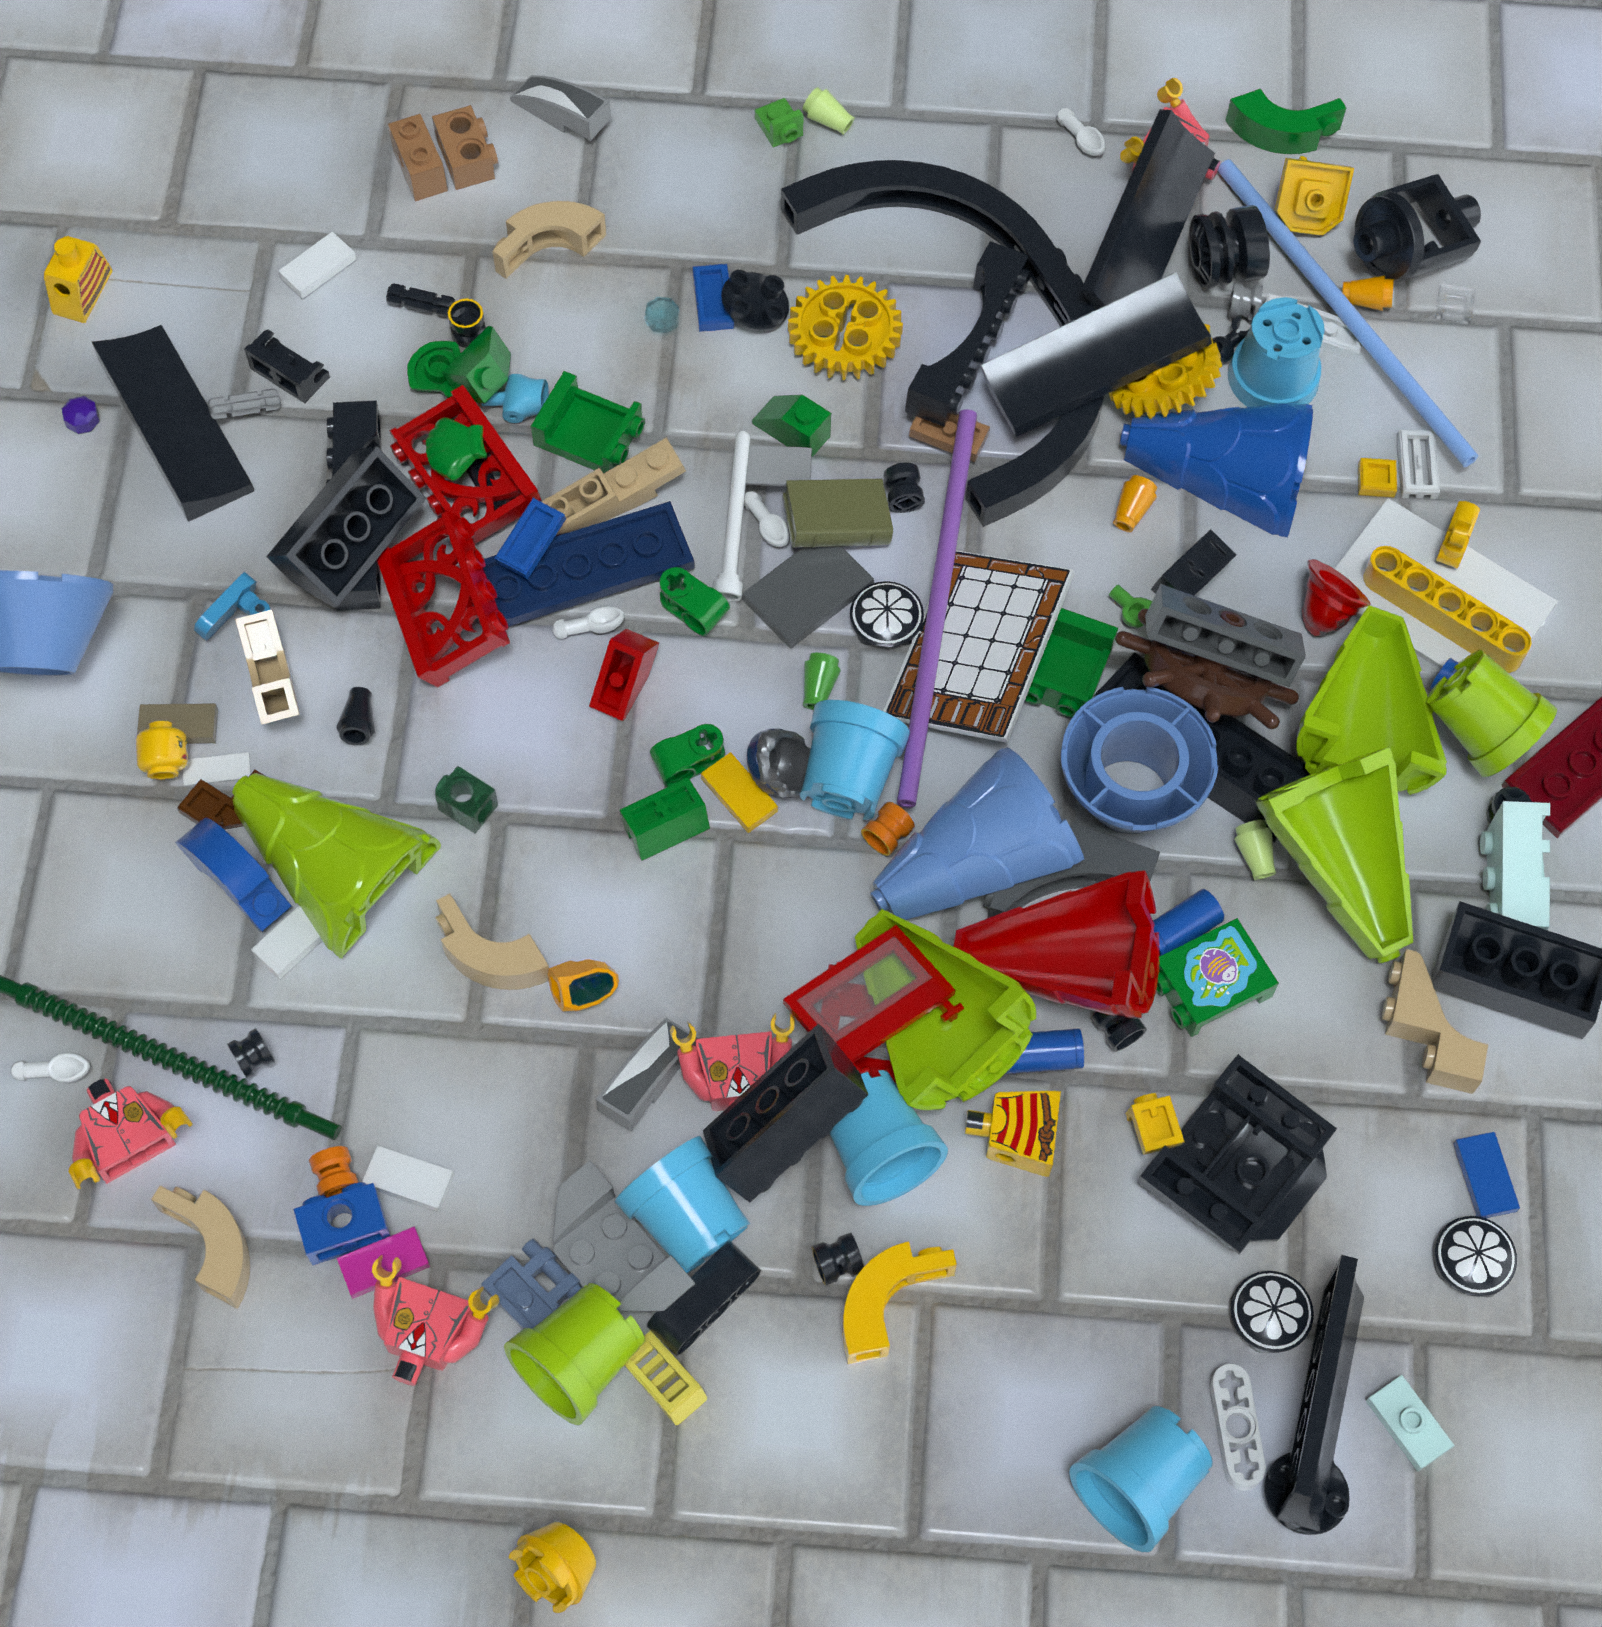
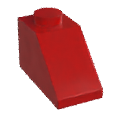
[589,629,659,721]

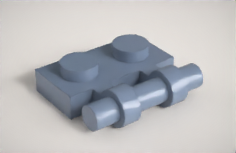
[481,1239,581,1329]

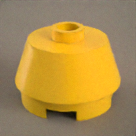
[509,1522,596,1613]

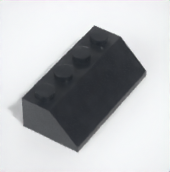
[266,446,426,607]
[1431,901,1602,1039]
[703,1024,868,1202]

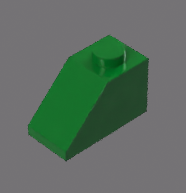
[442,326,511,404]
[752,394,832,457]

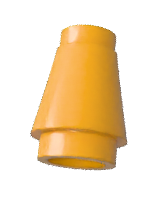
[1343,275,1394,311]
[1113,475,1157,532]

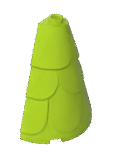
[1296,605,1447,795]
[1255,747,1413,963]
[232,773,441,958]
[854,909,1036,1110]

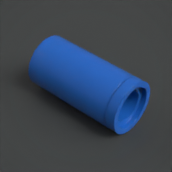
[1153,889,1225,957]
[1005,1028,1084,1074]

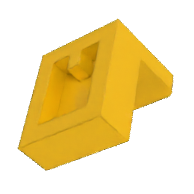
[1125,1093,1184,1155]

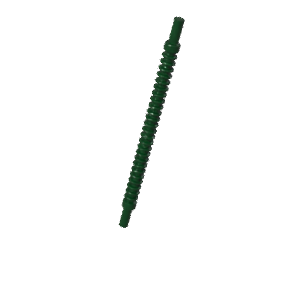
[0,975,341,1140]

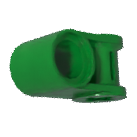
[660,567,730,636]
[649,724,725,787]

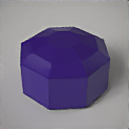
[62,396,100,434]

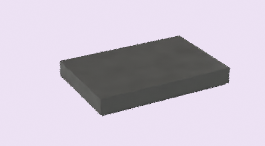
[742,546,874,649]

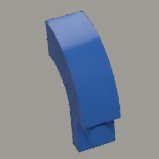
[175,818,292,931]

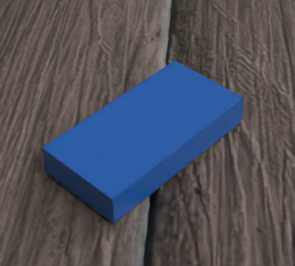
[692,264,734,332]
[494,498,566,579]
[1453,1132,1520,1219]

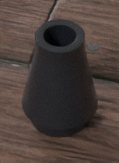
[336,687,375,745]

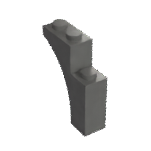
[983,821,1160,918]

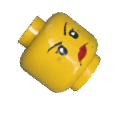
[136,721,188,780]

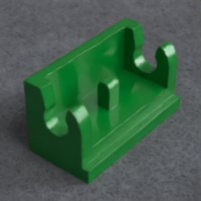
[619,777,710,861]

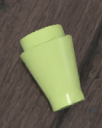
[802,87,855,135]
[1234,820,1276,880]

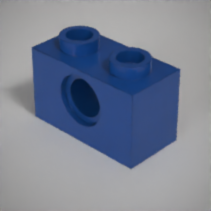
[293,1182,391,1266]

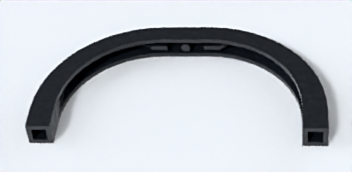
[781,160,1105,527]

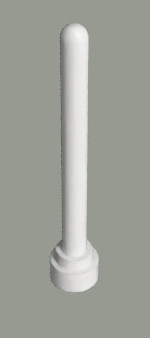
[713,431,750,602]

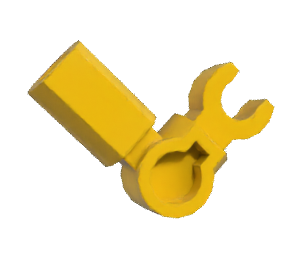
[1436,501,1480,568]

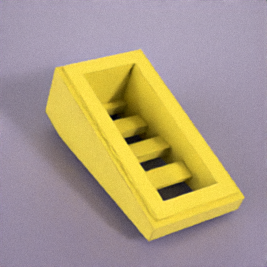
[624,1330,707,1426]

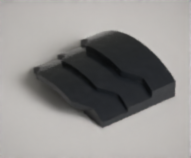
[1138,1054,1337,1255]

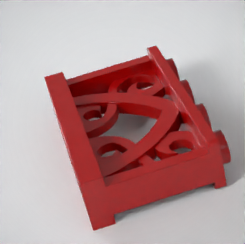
[389,385,542,545]
[377,510,510,687]

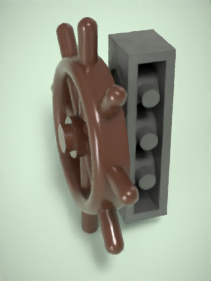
[1115,584,1306,729]

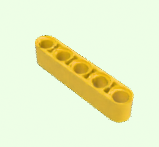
[1363,546,1532,673]

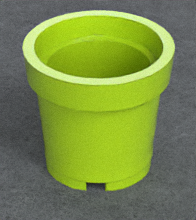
[1426,650,1557,777]
[504,1283,645,1425]

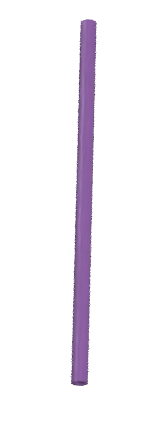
[897,409,977,808]

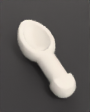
[1057,108,1106,156]
[744,491,790,547]
[552,606,625,639]
[10,1053,91,1083]

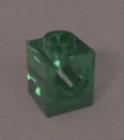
[434,766,498,834]

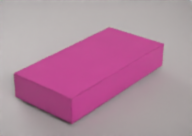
[337,1226,430,1299]

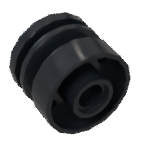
[1189,205,1270,289]

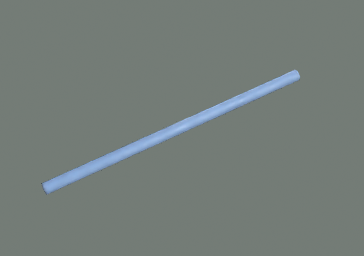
[1218,159,1478,467]

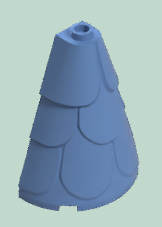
[870,747,1085,920]

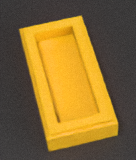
[701,752,778,833]

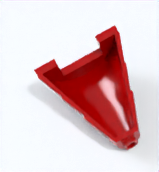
[953,870,1160,1018]

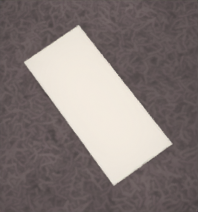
[183,752,251,786]

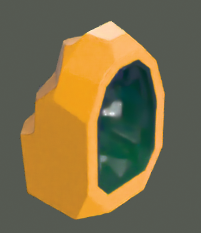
[547,959,619,1011]

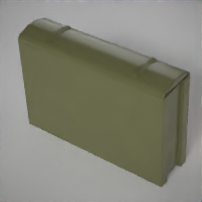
[782,478,893,548]

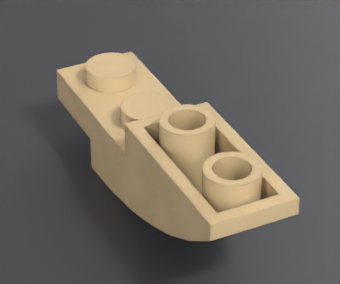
[541,437,686,535]

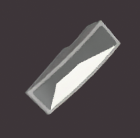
[510,75,611,141]
[596,1018,699,1131]

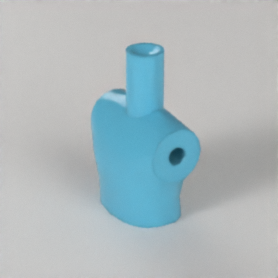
[481,374,549,423]

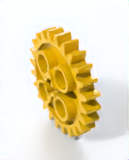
[788,275,903,380]
[1108,337,1223,419]

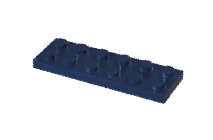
[473,501,695,631]

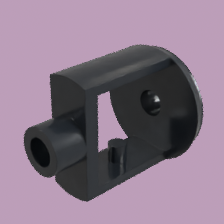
[1353,174,1481,281]

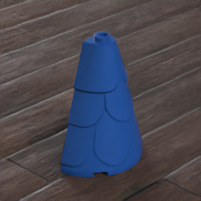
[1120,404,1313,538]

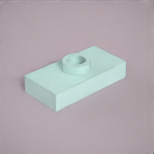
[1366,1375,1455,1472]

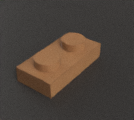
[909,414,990,462]

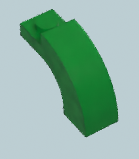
[1225,88,1347,155]

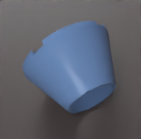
[0,570,114,675]
[1061,687,1218,834]

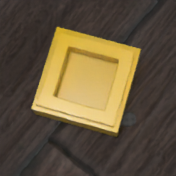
[1358,458,1397,498]

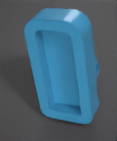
[194,572,270,641]

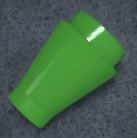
[803,652,841,710]

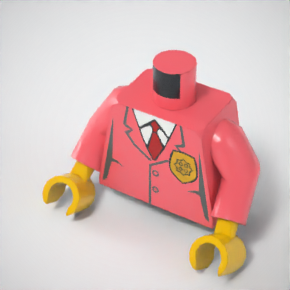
[1120,78,1221,180]
[670,1013,795,1111]
[68,1079,193,1190]
[372,1255,500,1386]

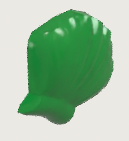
[407,341,461,398]
[426,417,487,481]

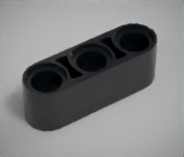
[647,1241,761,1356]

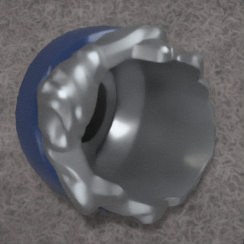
[747,728,811,798]

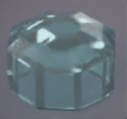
[645,297,680,333]

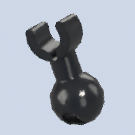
[1212,316,1249,364]

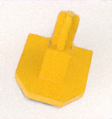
[1274,156,1354,235]

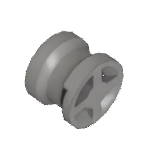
[1228,282,1263,321]

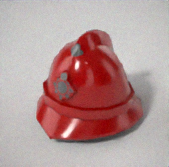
[1302,559,1371,636]

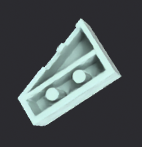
[1480,801,1550,930]

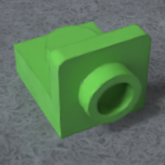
[755,98,804,148]

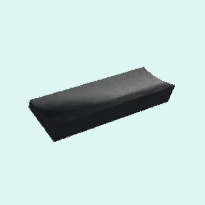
[1081,109,1215,310]
[981,272,1212,437]
[92,325,254,522]
[1094,652,1311,843]
[1277,1254,1364,1532]

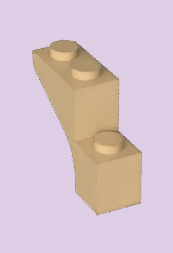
[1381,949,1488,1094]

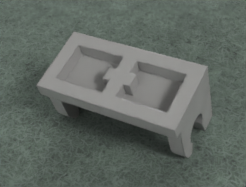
[746,445,812,487]

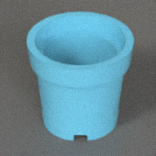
[1228,297,1325,407]
[800,700,910,820]
[830,1070,948,1206]
[614,1136,750,1274]
[1069,1406,1213,1552]

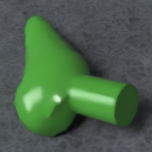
[1109,584,1152,628]

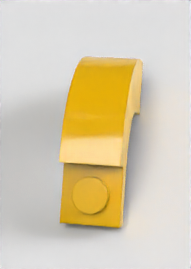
[842,1241,957,1364]

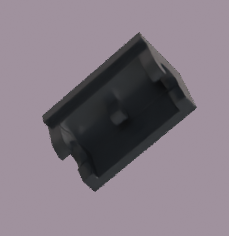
[244,329,330,404]
[1151,529,1237,596]

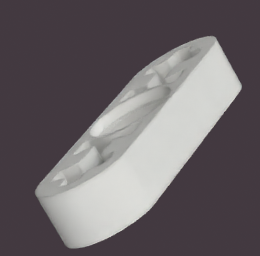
[1210,1364,1266,1491]

